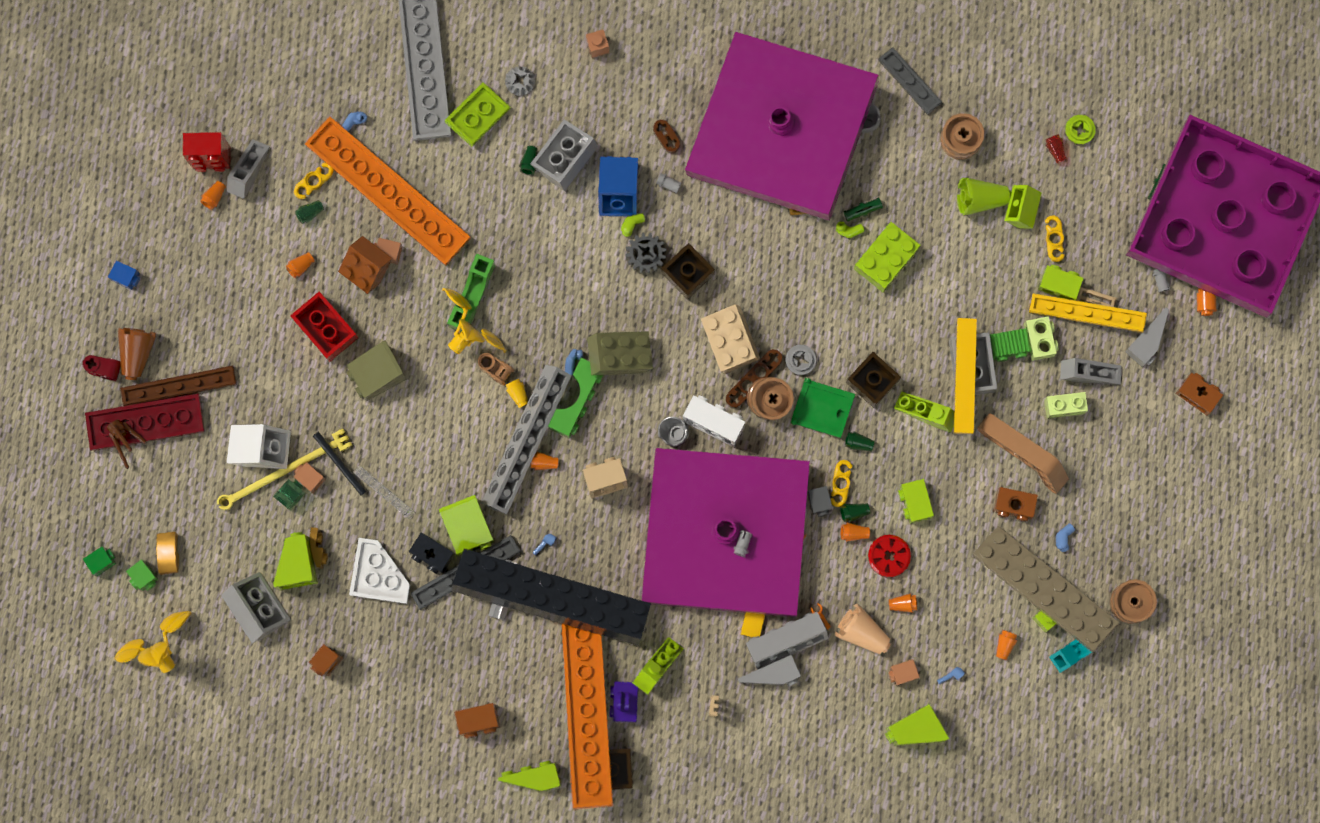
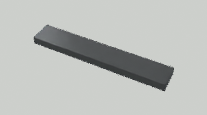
[410,535,521,610]

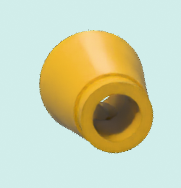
[506,379,528,408]

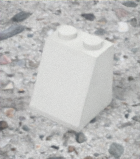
[227,424,291,469]

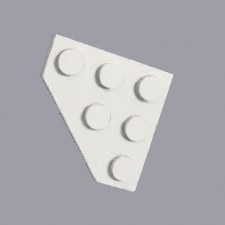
[349,538,410,604]

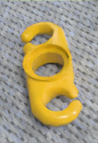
[294,163,334,199]
[1045,215,1065,262]
[830,460,852,507]

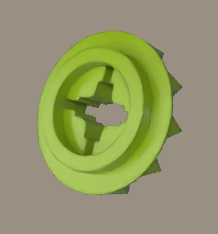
[1065,115,1096,145]

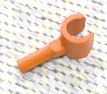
[811,603,831,630]

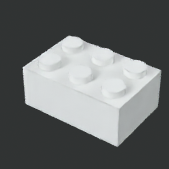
[683,395,745,447]

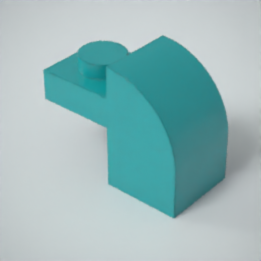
[1049,639,1092,673]

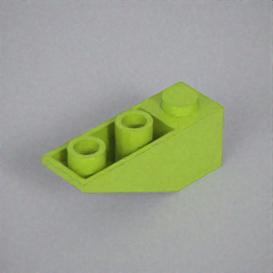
[894,391,954,433]
[633,637,684,695]
[498,760,561,791]

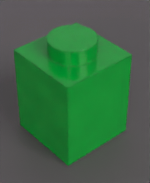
[83,546,116,577]

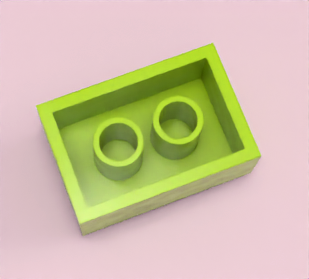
[854,222,921,292]

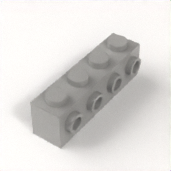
[746,612,828,670]

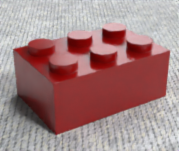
[183,132,231,172]
[290,291,358,362]

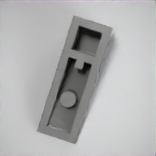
[227,139,270,199]
[1125,308,1169,367]
[1060,358,1121,385]
[737,655,801,687]

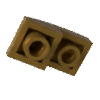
[310,527,328,569]
[156,531,179,575]

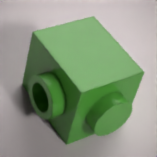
[126,559,158,591]

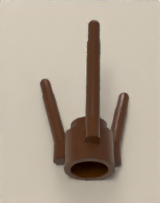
[107,419,146,469]

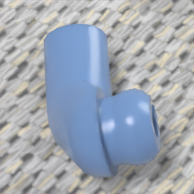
[342,112,367,132]
[565,349,583,375]
[1056,523,1075,552]

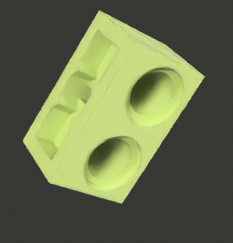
[1024,316,1059,361]
[1044,392,1088,419]

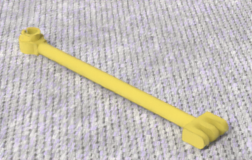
[217,429,353,510]

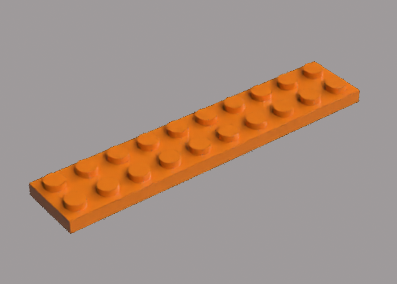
[305,116,471,266]
[562,624,613,810]

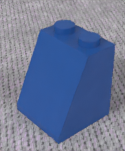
[598,156,638,217]

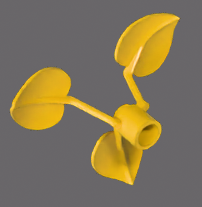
[442,288,507,354]
[114,611,192,673]

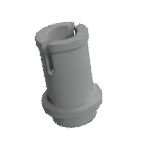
[656,173,681,193]
[1152,269,1170,292]
[733,531,752,557]

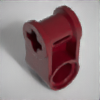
[82,355,121,381]

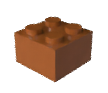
[338,236,392,294]
[454,703,500,739]

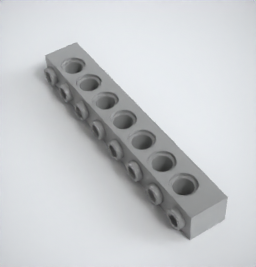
[481,365,571,514]

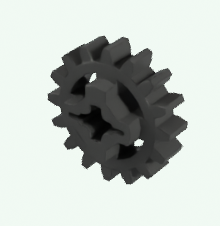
[625,232,666,274]

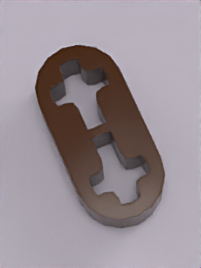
[653,120,680,153]

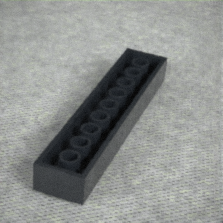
[452,549,651,646]

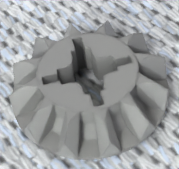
[505,66,535,96]
[785,345,816,375]

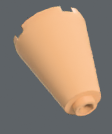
[835,604,891,654]

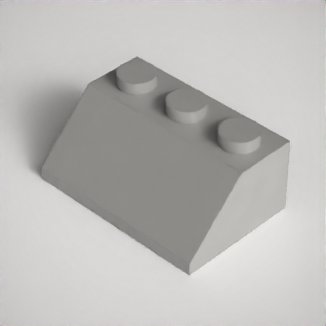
[531,119,598,191]
[221,572,291,643]

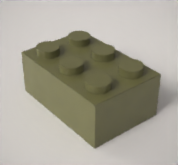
[587,331,653,375]

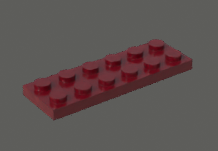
[85,394,205,451]

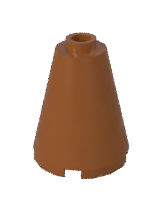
[118,328,157,380]

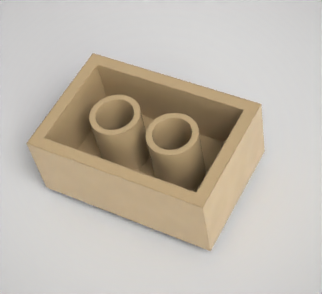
[701,304,760,374]
[583,457,628,499]

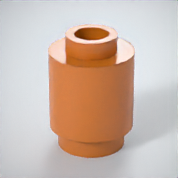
[1196,288,1217,316]

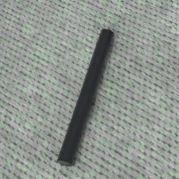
[313,431,367,496]

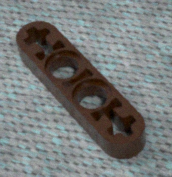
[725,349,782,408]

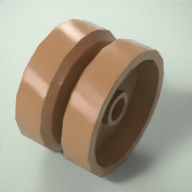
[940,113,984,160]
[747,377,794,420]
[1109,579,1157,624]

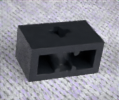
[409,532,455,574]

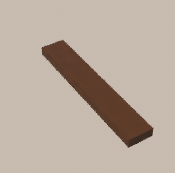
[120,365,237,406]

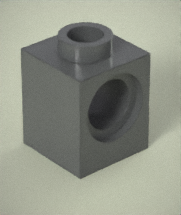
[807,486,832,517]

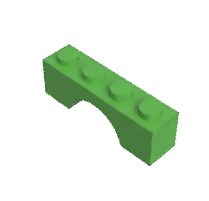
[447,253,496,332]
[548,358,604,439]

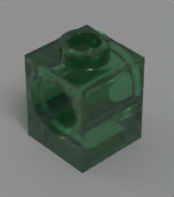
[273,479,305,511]

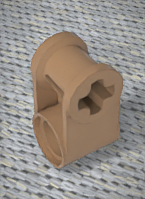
[478,353,515,386]

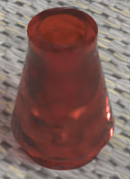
[1045,134,1067,163]

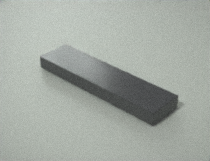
[878,47,942,115]

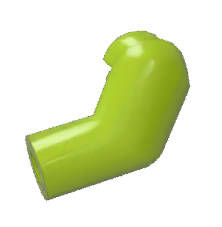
[621,213,645,237]
[836,221,865,238]

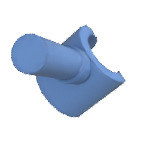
[532,534,557,556]
[937,667,965,684]

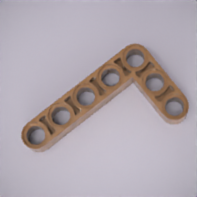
[977,413,1069,494]

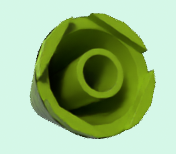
[957,177,1011,216]

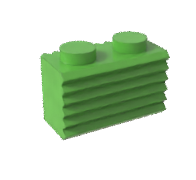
[990,328,1031,362]

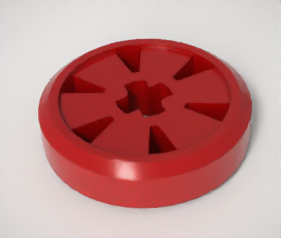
[868,535,911,578]

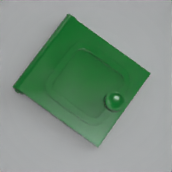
[790,378,856,438]

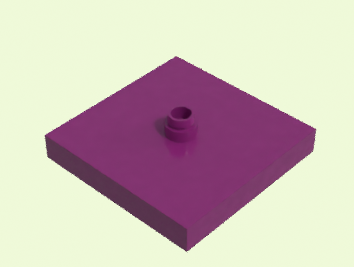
[685,32,879,221]
[1126,115,1320,318]
[641,448,810,617]

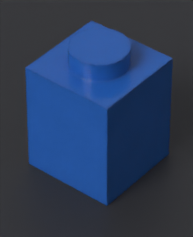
[108,261,140,290]

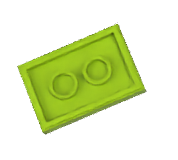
[444,82,511,147]

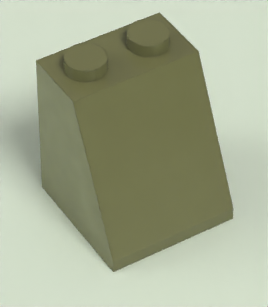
[346,340,407,401]

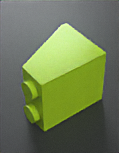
[439,495,494,556]
[273,532,318,591]
[885,704,949,746]

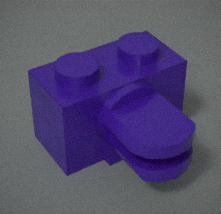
[609,682,638,723]

